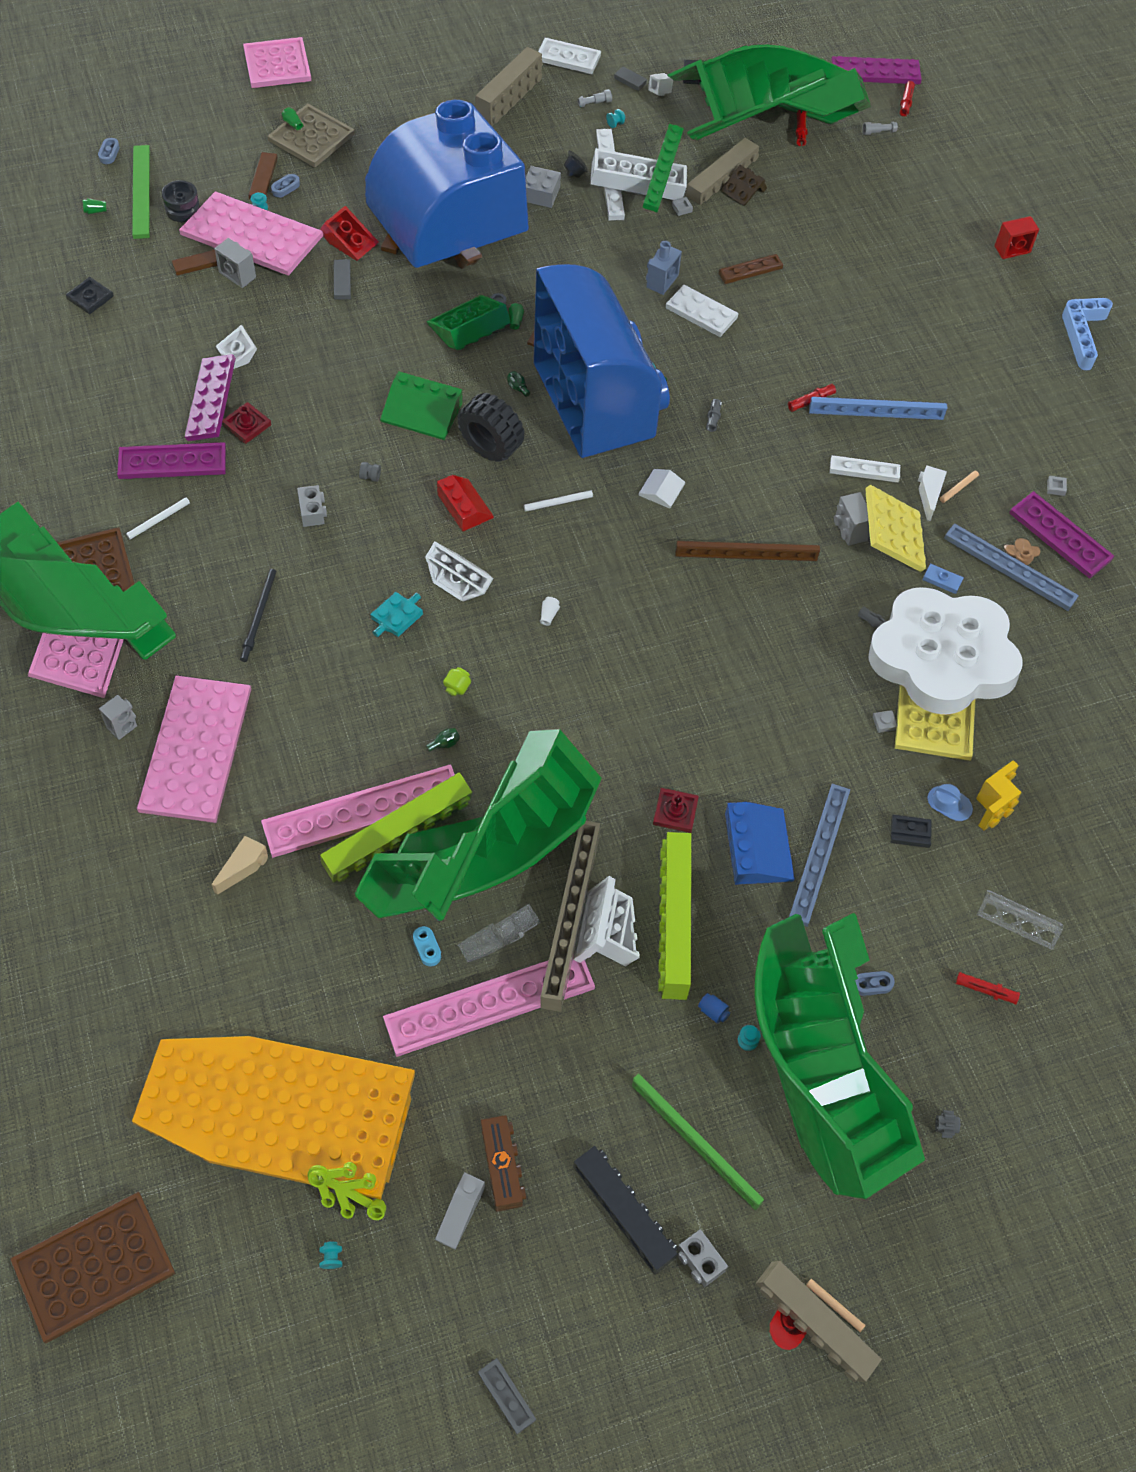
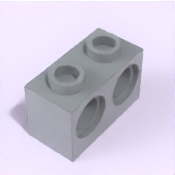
[297,485,327,527]
[99,695,137,740]
[677,1229,728,1288]

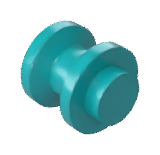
[606,109,625,128]
[251,192,268,210]
[738,1025,761,1051]
[319,1242,342,1269]

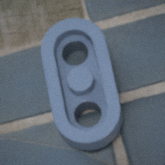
[98,138,120,164]
[271,174,300,198]
[855,971,895,996]

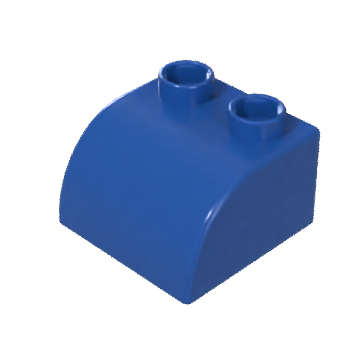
[365,100,529,268]
[534,264,670,458]

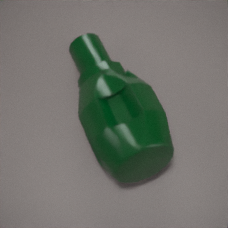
[507,371,530,397]
[426,728,460,752]

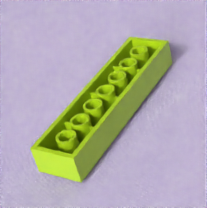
[320,772,472,883]
[658,832,691,1000]

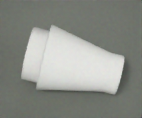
[540,597,560,626]

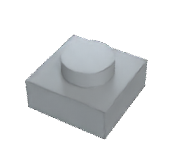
[672,197,693,216]
[1047,476,1067,496]
[873,710,897,733]

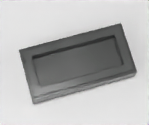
[614,67,647,91]

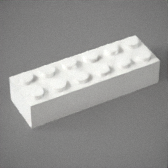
[591,148,687,200]

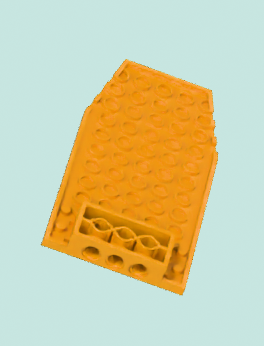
[132,1036,415,1200]

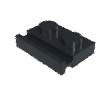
[890,815,932,848]

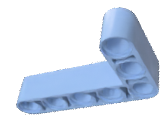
[1062,298,1113,370]

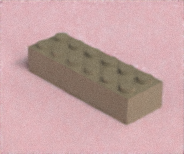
[475,47,543,126]

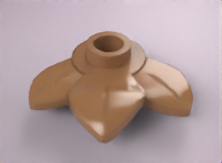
[1004,538,1040,565]

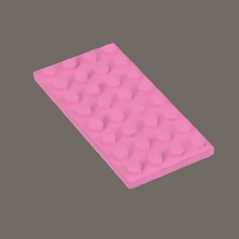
[179,191,323,276]
[137,676,251,823]

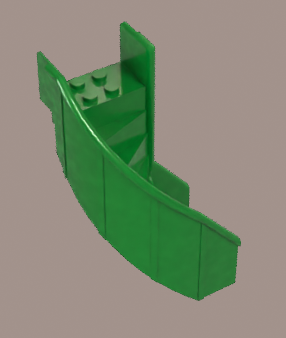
[667,44,871,141]
[0,501,176,660]
[355,729,602,921]
[755,913,925,1199]

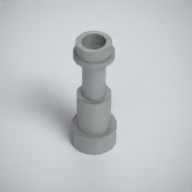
[578,89,612,107]
[862,122,898,135]

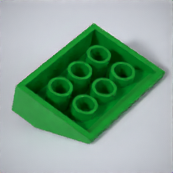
[427,295,511,350]
[380,371,463,440]

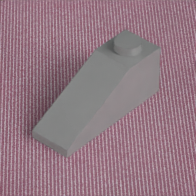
[435,1172,485,1250]

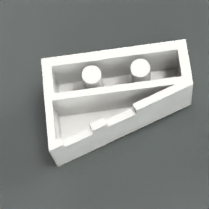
[597,889,640,967]

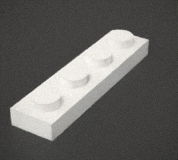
[829,455,900,482]

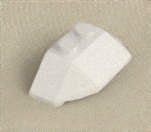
[425,541,494,601]

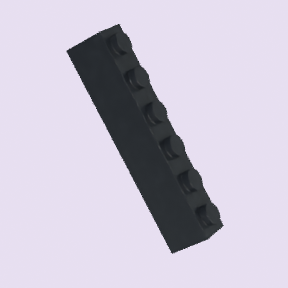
[573,1146,678,1275]

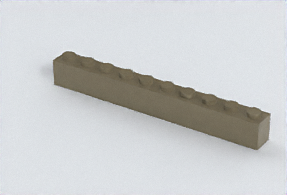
[540,821,600,1012]

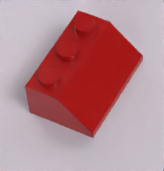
[437,475,494,532]

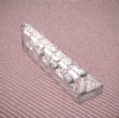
[977,890,1063,950]

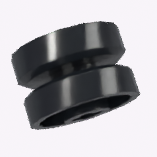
[162,180,200,222]

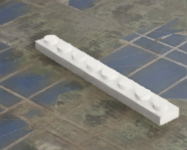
[596,129,625,221]

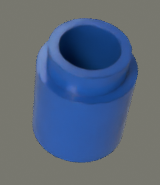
[698,993,730,1023]

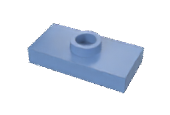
[923,564,963,594]

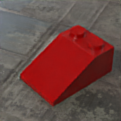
[320,206,379,261]

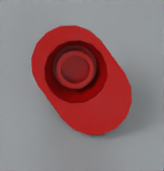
[770,1310,807,1350]

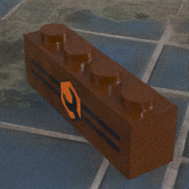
[481,1115,526,1212]

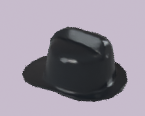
[564,150,587,178]

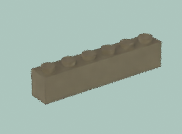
[686,138,759,205]
[756,1261,882,1382]

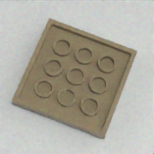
[267,104,355,167]

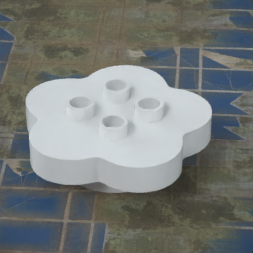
[869,588,1022,714]

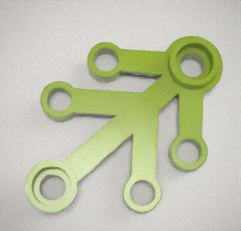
[307,1162,386,1220]

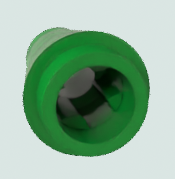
[282,107,303,131]
[83,198,106,215]
[508,303,525,330]

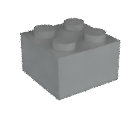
[526,166,561,208]
[214,238,256,288]
[834,492,870,546]

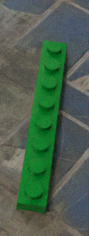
[642,123,684,212]

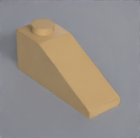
[212,836,268,894]

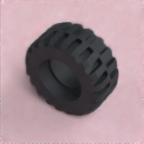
[457,393,525,462]

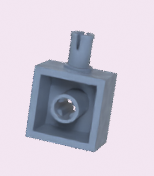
[646,241,682,295]

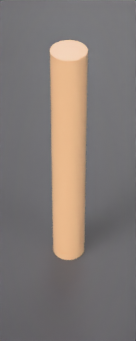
[940,470,979,503]
[806,1279,866,1332]

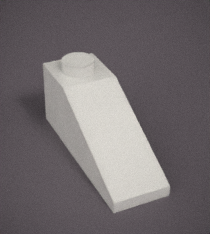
[918,465,947,521]

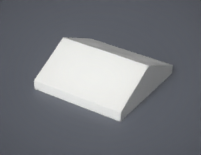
[216,325,257,369]
[639,469,685,508]

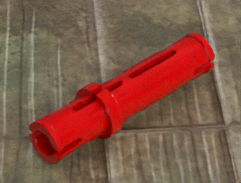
[899,81,915,117]
[796,109,808,146]
[787,384,836,412]
[955,972,1020,1005]

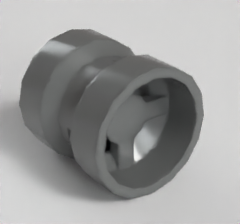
[359,462,381,482]

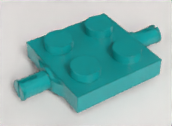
[370,592,423,637]

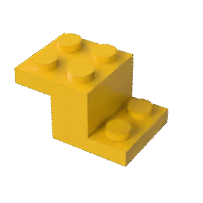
[976,760,1022,831]

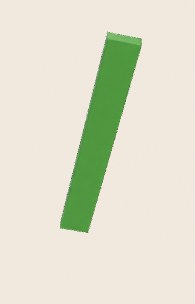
[132,145,150,239]
[632,1074,764,1210]

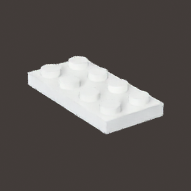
[538,38,601,74]
[666,285,738,337]
[573,876,616,963]

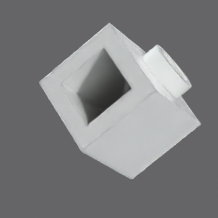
[648,73,673,96]

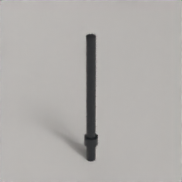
[240,569,277,662]

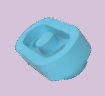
[413,926,441,966]

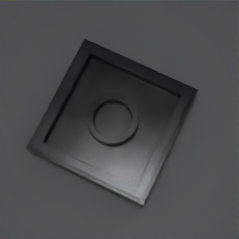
[66,277,114,315]

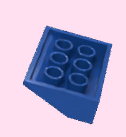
[725,802,794,885]

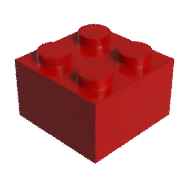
[994,216,1039,259]

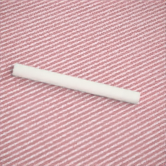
[524,490,593,512]
[126,498,190,540]

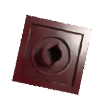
[222,402,272,444]
[653,788,699,833]

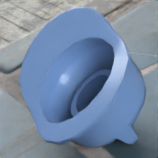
[927,784,973,821]

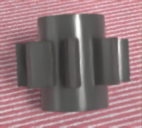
[935,1110,960,1138]

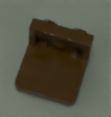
[722,165,767,206]

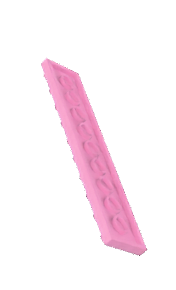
[261,764,455,858]
[383,952,595,1057]

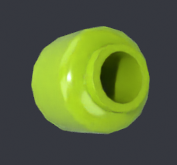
[443,667,471,696]

